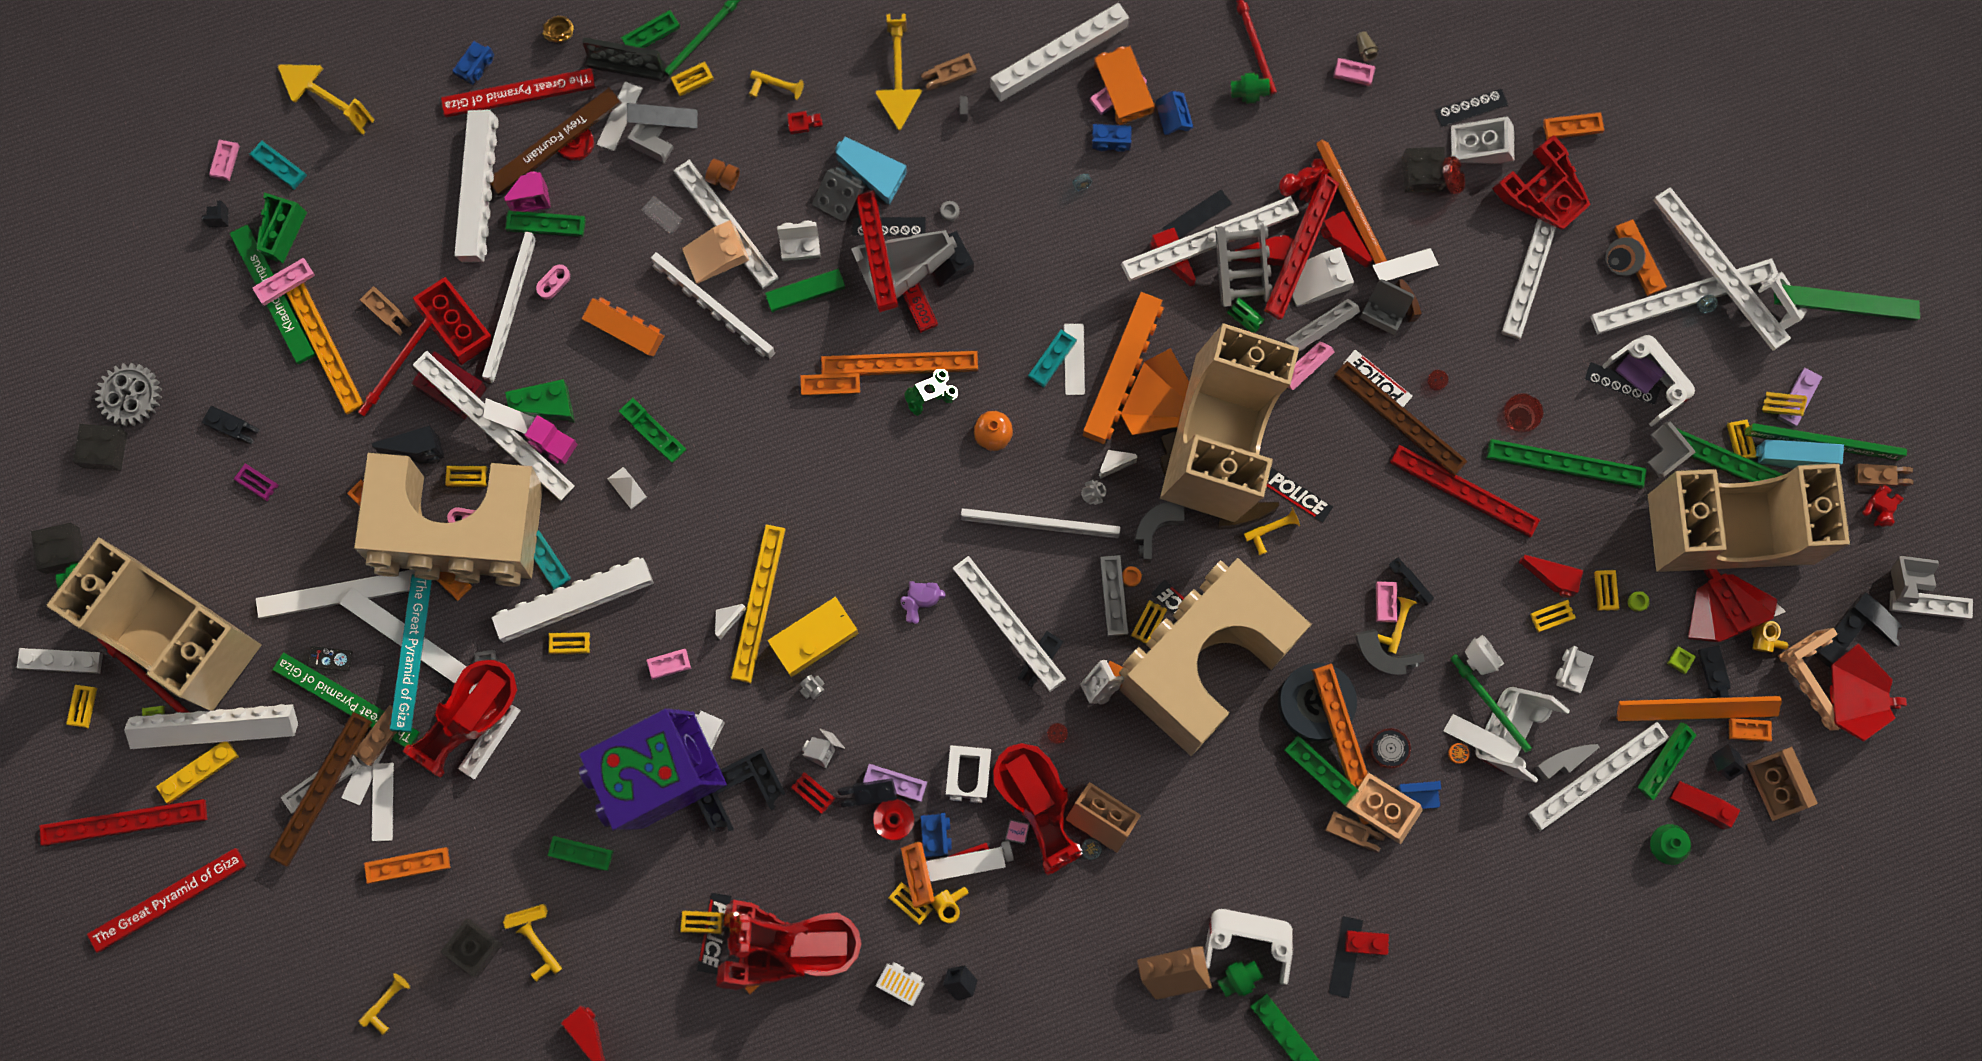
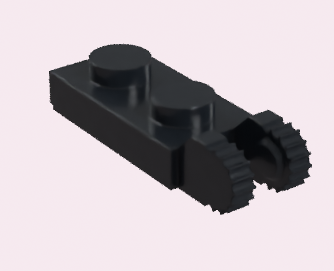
[202,405,259,444]
[1018,631,1064,688]
[838,778,897,807]

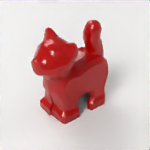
[1862,485,1904,527]

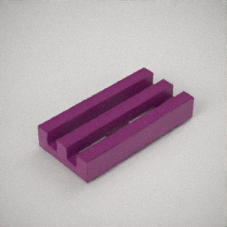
[234,463,279,501]

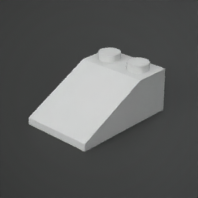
[1451,117,1514,164]
[1292,247,1354,307]

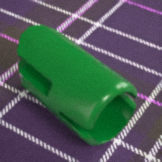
[1227,297,1265,333]

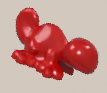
[1279,158,1330,202]

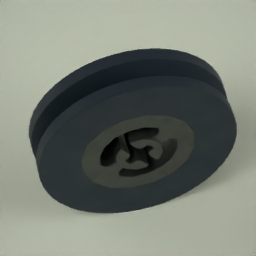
[1278,663,1357,742]

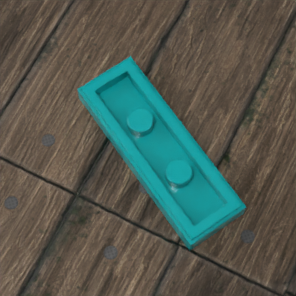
[249,140,307,190]
[1028,329,1077,388]
[534,530,571,590]

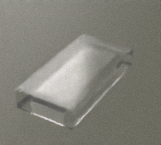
[641,196,683,235]

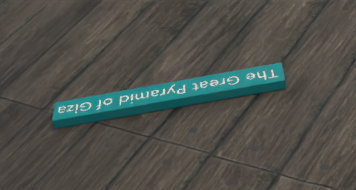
[390,574,432,733]

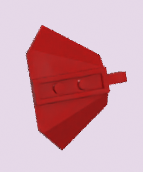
[1688,569,1777,642]
[1830,643,1907,741]

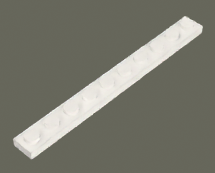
[1653,187,1791,351]
[1121,196,1299,282]
[1590,259,1778,334]
[413,351,575,501]

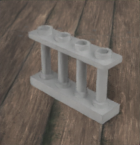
[1215,222,1272,307]

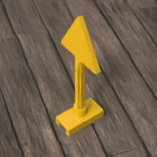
[876,14,921,130]
[278,65,375,135]

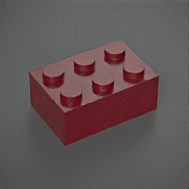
[411,351,487,420]

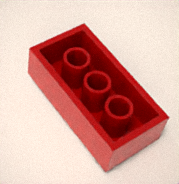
[413,277,493,365]

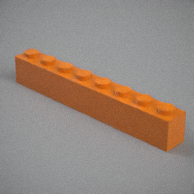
[1083,292,1164,444]

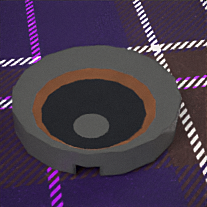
[1605,237,1646,276]

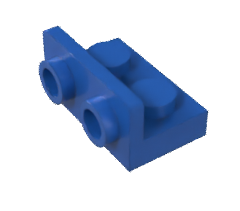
[453,41,494,85]
[1092,124,1131,152]
[921,813,952,857]

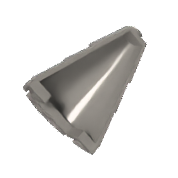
[851,230,957,306]

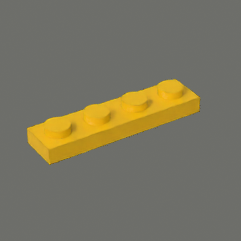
[156,741,239,804]

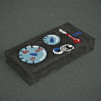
[308,646,353,671]

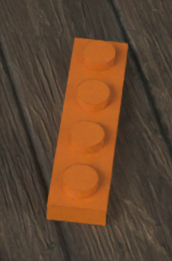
[1614,220,1667,296]
[364,847,451,884]

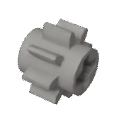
[1081,480,1106,505]
[800,675,824,700]

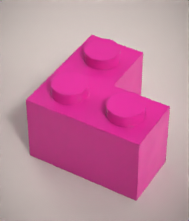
[525,415,577,464]

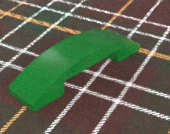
[619,398,687,464]

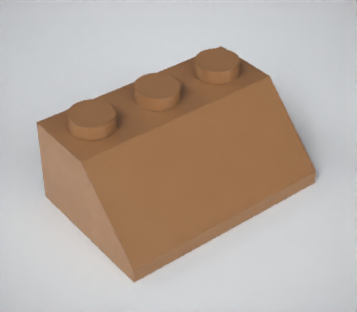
[1747,747,1818,821]
[1065,782,1141,853]
[1137,946,1211,999]

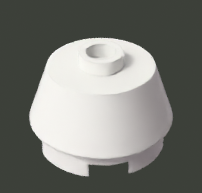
[1465,635,1504,675]

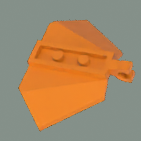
[1121,348,1189,436]

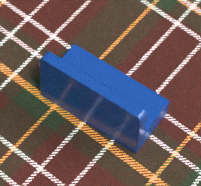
[1156,91,1194,135]
[1396,781,1441,809]

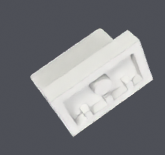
[777,221,821,261]

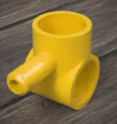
[1751,621,1789,653]
[932,887,968,924]

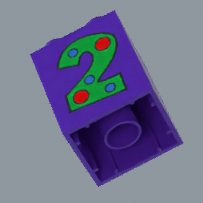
[579,708,727,830]

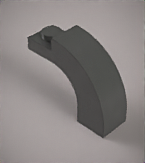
[1135,502,1184,563]
[1354,629,1425,675]

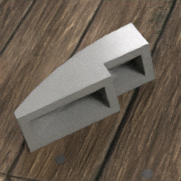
[1533,744,1600,781]

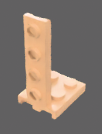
[1778,628,1841,730]

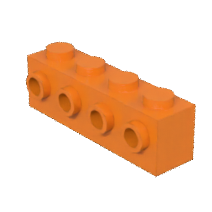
[582,297,664,356]

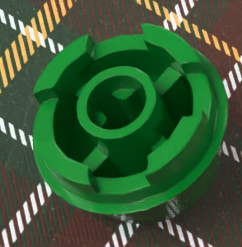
[1650,824,1691,865]

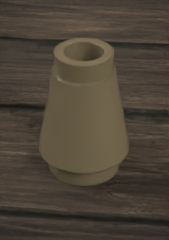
[1356,32,1378,61]

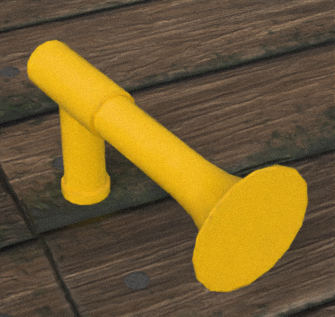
[749,70,803,100]
[1244,508,1300,555]
[1378,597,1417,654]
[515,921,562,981]
[359,973,410,1035]

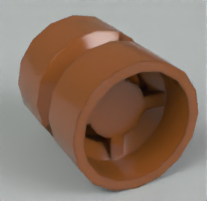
[705,159,740,191]

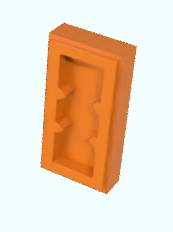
[1729,718,1772,742]

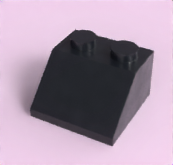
[932,231,974,288]

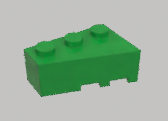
[257,192,307,263]
[505,379,575,423]

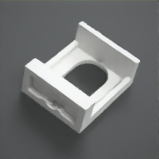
[1758,272,1807,330]
[946,745,991,803]

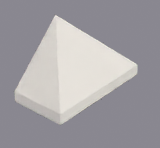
[1099,450,1137,478]
[608,467,647,510]
[715,604,746,640]

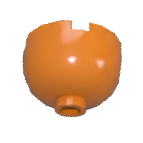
[974,411,1013,451]

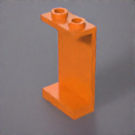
[1094,46,1155,125]

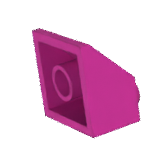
[505,172,551,212]

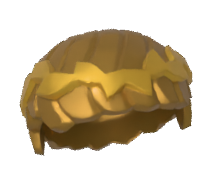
[543,15,573,43]

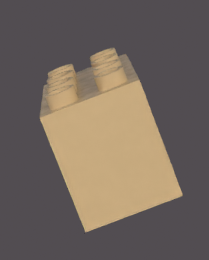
[1160,323,1299,522]
[355,453,543,587]
[1648,464,1850,572]
[47,537,262,711]
[1119,558,1311,756]

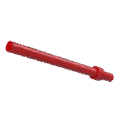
[1236,0,1277,95]
[358,317,433,416]
[97,638,190,713]

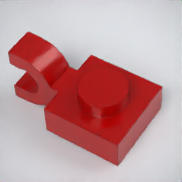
[788,111,823,134]

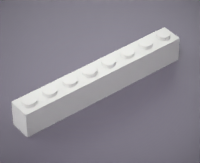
[991,3,1129,102]
[455,110,498,263]
[492,557,654,643]
[124,704,298,749]

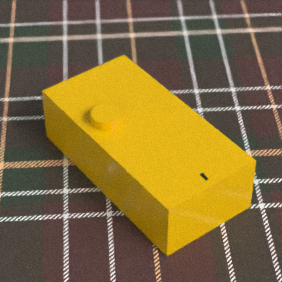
[768,597,858,677]

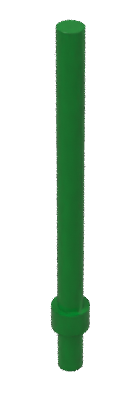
[664,0,740,76]
[1450,654,1532,753]

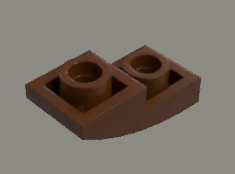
[1395,279,1422,322]

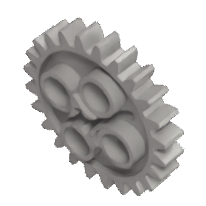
[95,363,162,427]

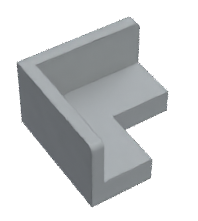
[628,123,673,163]
[1647,421,1695,478]
[1891,556,1939,604]

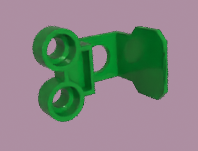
[904,369,958,416]

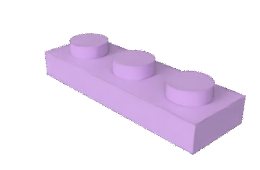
[1777,368,1822,428]
[863,764,927,802]

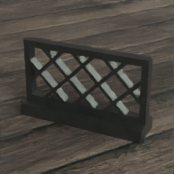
[582,37,666,81]

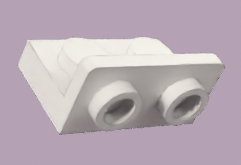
[1556,646,1594,694]
[1080,660,1125,704]

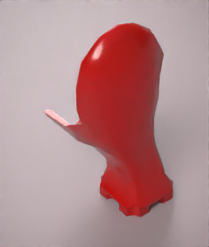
[402,660,518,778]
[993,743,1082,876]
[728,912,861,978]

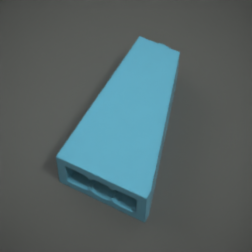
[835,137,907,205]
[1756,439,1844,469]

